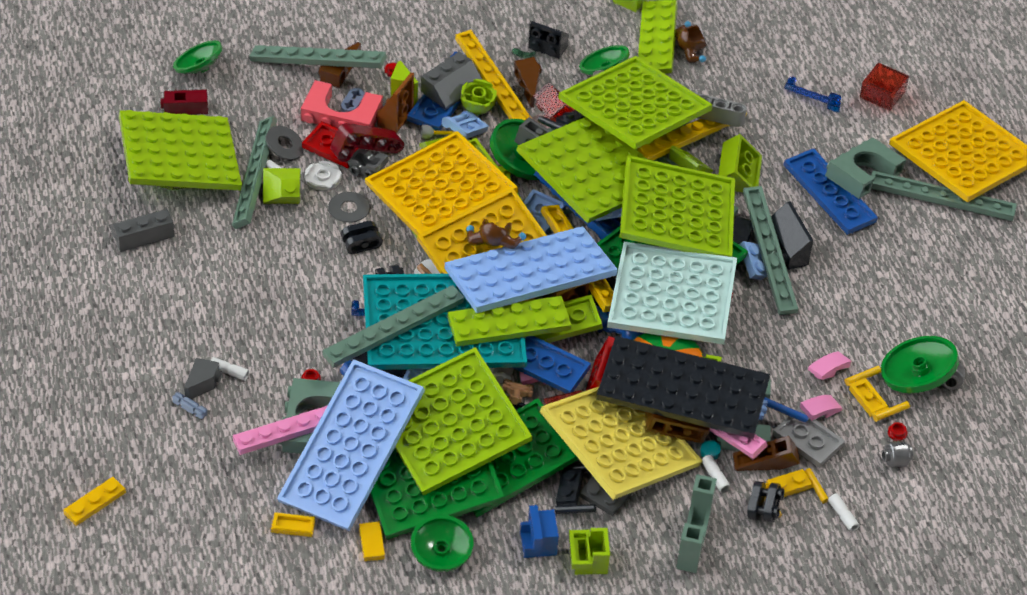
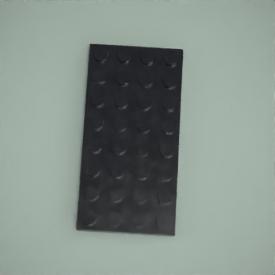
[596,336,770,439]

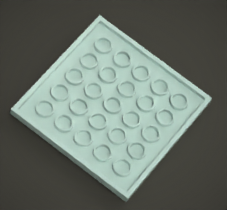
[607,242,737,345]

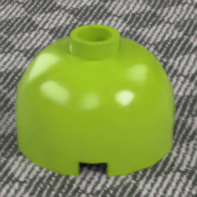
[461,79,497,115]

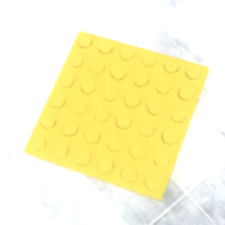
[540,387,702,500]

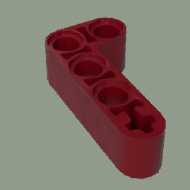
[330,123,405,162]

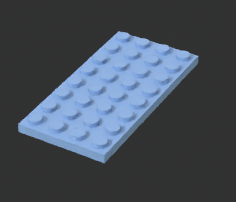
[445,226,617,313]
[277,359,425,532]

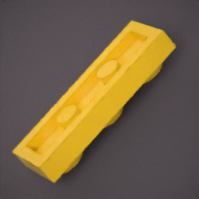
[63,477,126,526]

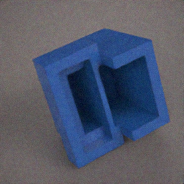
[520,505,559,558]

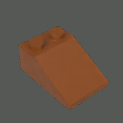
[376,72,414,133]

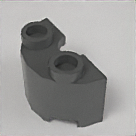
[347,148,389,178]

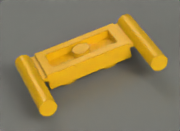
[844,366,910,422]
[764,468,829,517]

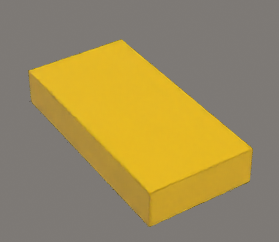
[271,512,316,537]
[359,521,385,562]

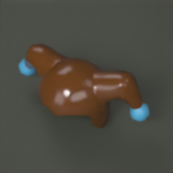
[675,21,708,63]
[466,219,526,249]

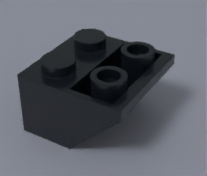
[528,21,569,59]

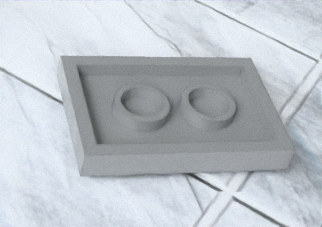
[772,408,845,468]

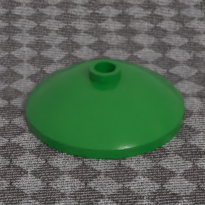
[173,40,223,74]
[579,45,630,76]
[411,515,474,572]

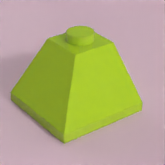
[263,168,301,204]

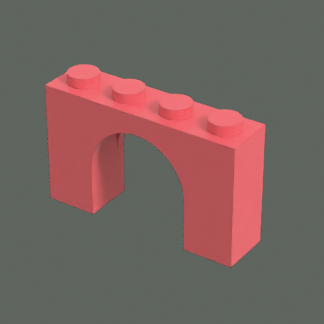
[301,80,383,128]

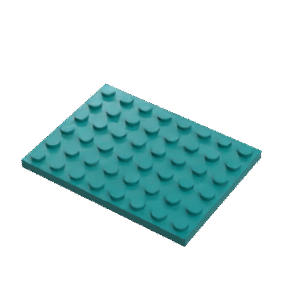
[363,274,527,370]

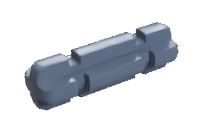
[172,392,208,419]

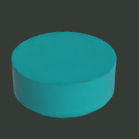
[700,440,721,460]

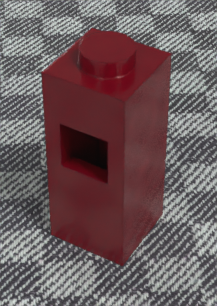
[160,89,208,115]

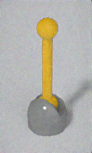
[421,125,454,139]

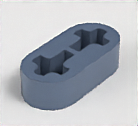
[341,88,365,112]

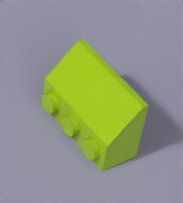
[718,134,762,193]

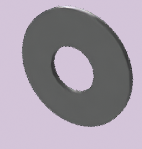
[266,126,304,160]
[328,192,370,222]

